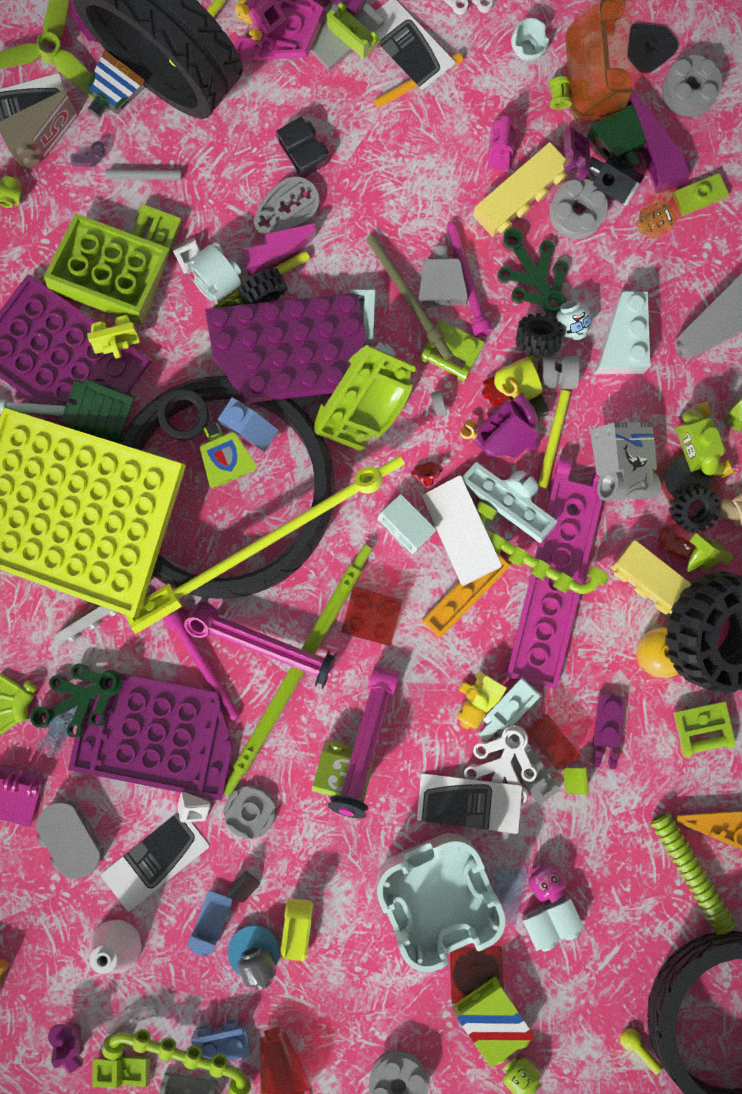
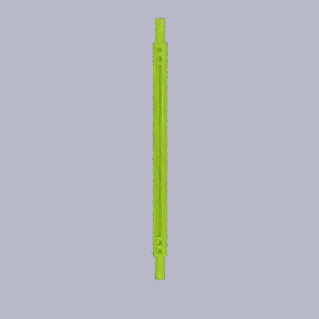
[223,544,373,796]

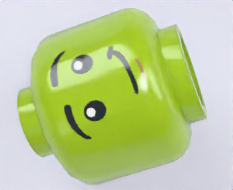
[503,1057,543,1094]

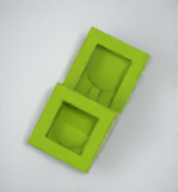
[92,1056,150,1088]

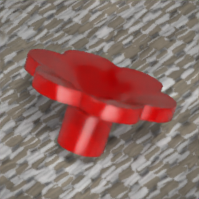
[411,462,443,486]

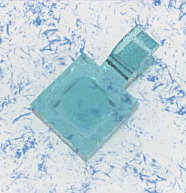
[36,713,74,758]

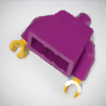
[460,377,541,458]

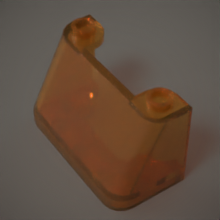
[565,0,632,120]

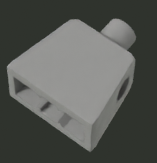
[418,246,467,306]

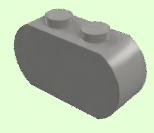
[36,800,105,879]

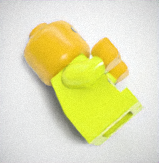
[457,671,507,730]

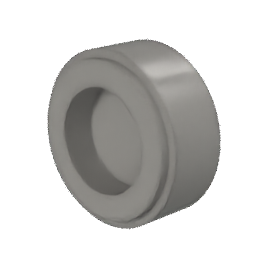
[431,390,447,417]

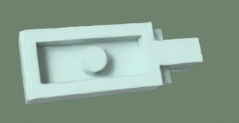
[479,677,541,742]

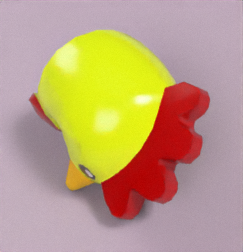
[482,353,543,406]

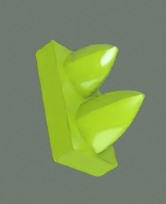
[687,533,735,572]

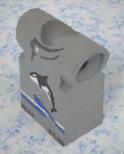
[590,422,661,501]

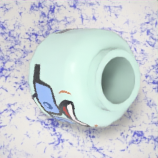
[556,300,593,340]

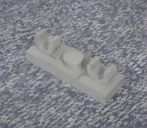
[494,734,560,805]

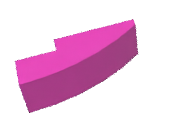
[242,223,316,276]

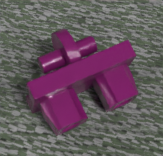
[48,1022,85,1073]

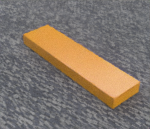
[422,554,511,639]

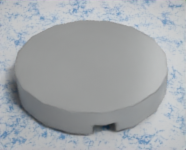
[224,786,276,839]

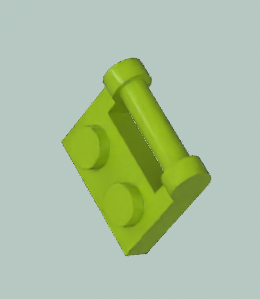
[131,204,182,256]
[419,320,485,382]
[673,701,736,758]

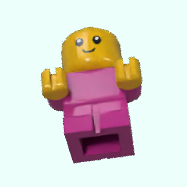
[235,0,286,40]

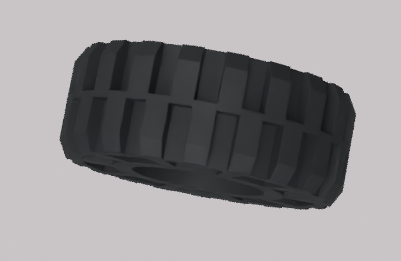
[665,571,742,694]

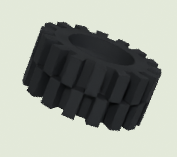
[238,268,288,305]
[515,313,564,358]
[669,483,721,533]

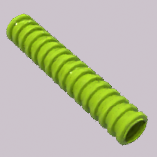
[650,812,737,935]

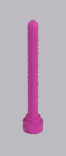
[447,222,494,337]
[163,609,239,720]

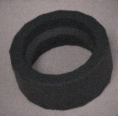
[158,389,210,441]

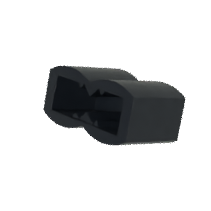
[276,116,329,178]

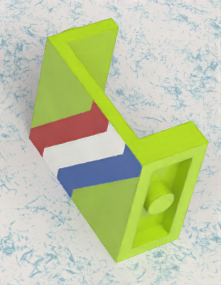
[452,976,535,1068]

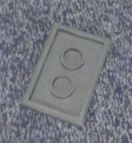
[310,1,384,71]

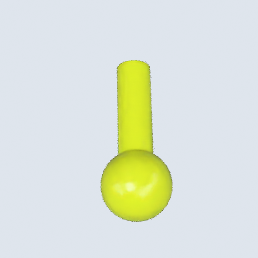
[620,1028,663,1075]

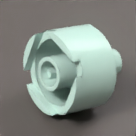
[184,242,242,304]

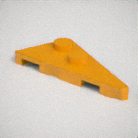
[675,811,742,850]

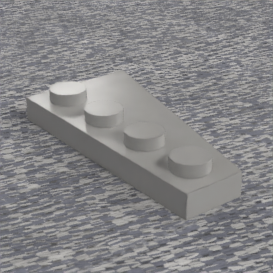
[53,575,154,645]

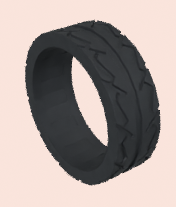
[73,0,244,119]
[647,931,742,1094]

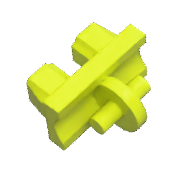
[87,315,140,359]

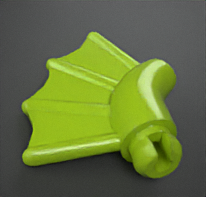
[0,673,37,735]

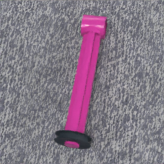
[184,602,337,689]
[327,664,400,819]

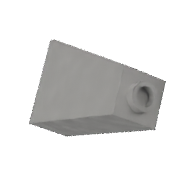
[674,273,742,362]

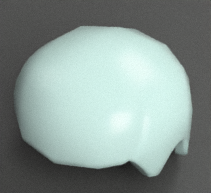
[511,18,549,61]

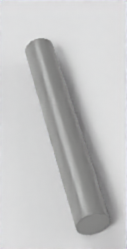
[106,169,182,180]

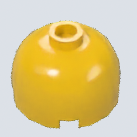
[636,627,678,678]

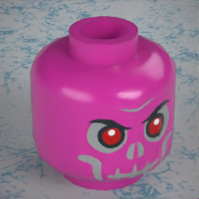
[528,861,567,903]

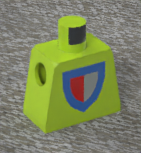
[200,423,257,490]

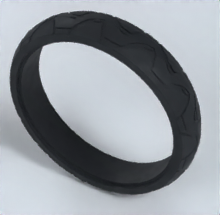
[119,376,335,599]

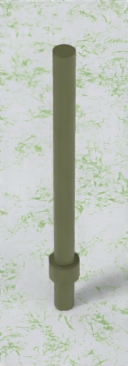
[366,234,453,360]

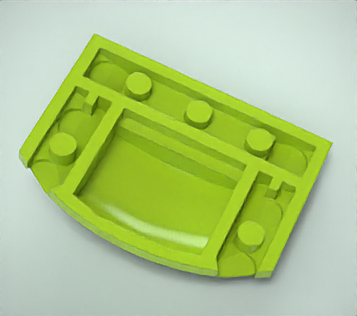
[314,345,416,451]

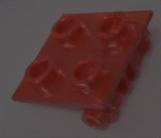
[341,586,403,646]

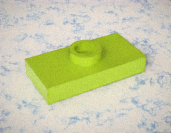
[672,173,729,217]

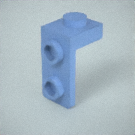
[187,890,233,956]

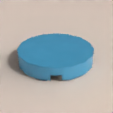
[227,924,280,976]

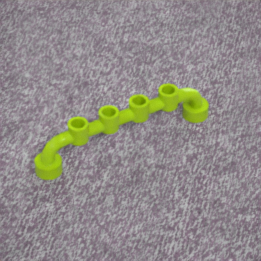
[476,502,610,594]
[102,1029,251,1094]

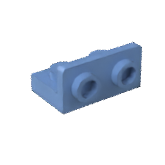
[191,1019,251,1061]

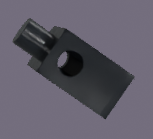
[589,156,645,206]

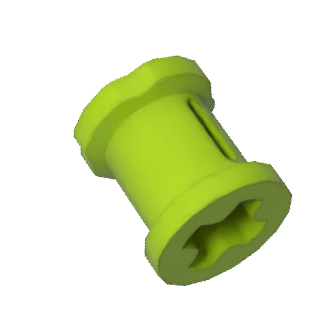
[548,76,572,110]

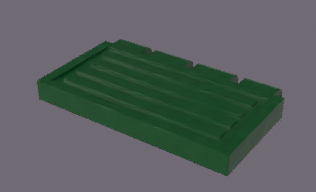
[61,378,135,444]

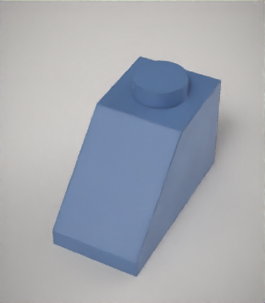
[218,397,279,452]

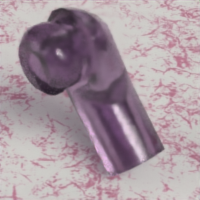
[71,141,106,167]

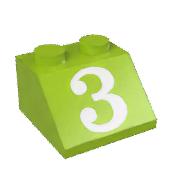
[312,740,375,802]

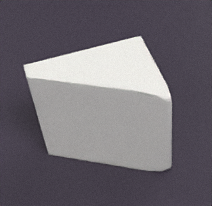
[172,238,201,274]
[178,792,210,822]

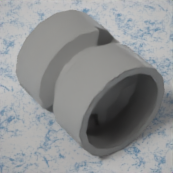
[539,355,579,389]

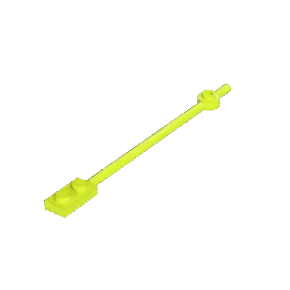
[126,455,405,634]

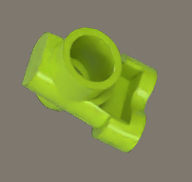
[0,176,22,208]

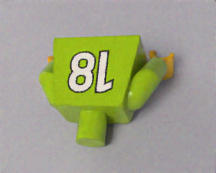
[674,401,735,478]

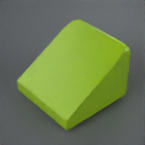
[563,766,589,795]

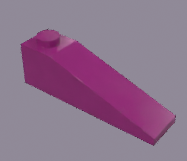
[625,91,691,194]

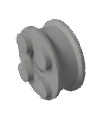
[662,55,722,117]
[549,178,608,239]
[369,1051,428,1094]

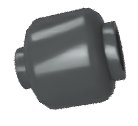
[238,946,276,990]

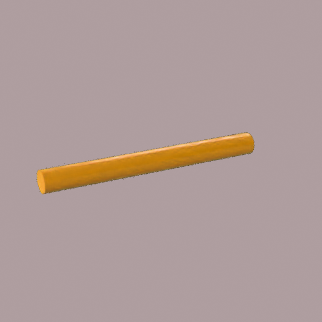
[373,52,463,109]

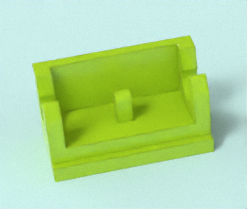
[327,2,380,60]

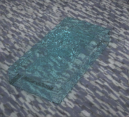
[493,867,524,925]

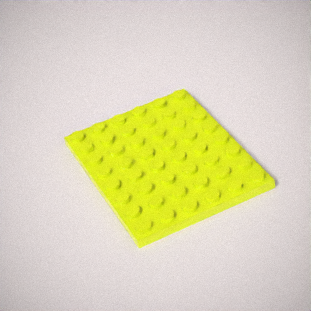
[0,408,186,618]

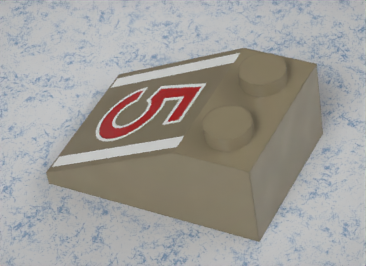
[0,89,78,169]

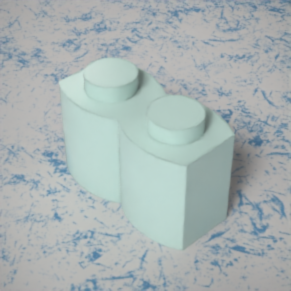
[521,895,584,952]

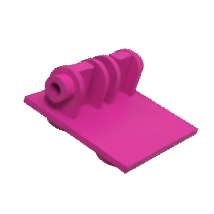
[0,765,44,827]

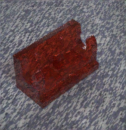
[524,714,581,771]

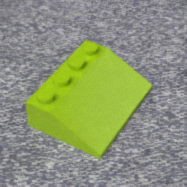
[44,213,170,326]

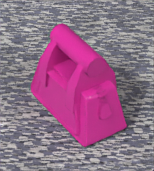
[488,116,516,169]

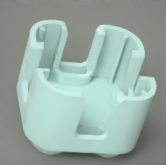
[377,833,505,972]

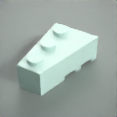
[594,291,650,374]

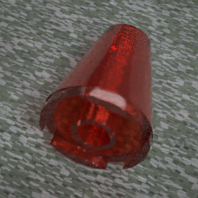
[260,1027,313,1094]

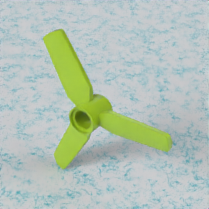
[0,0,94,100]

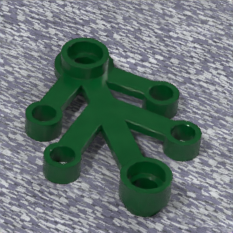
[497,228,569,315]
[30,663,123,738]

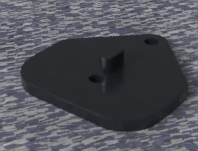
[627,23,678,73]

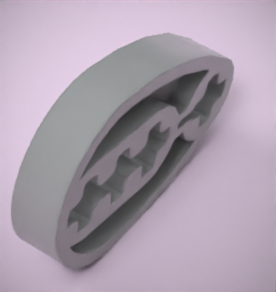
[254,177,320,236]

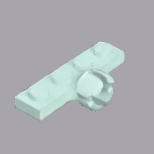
[462,462,558,543]

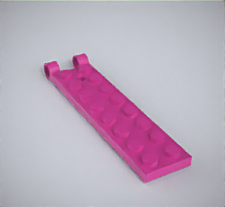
[506,456,602,689]

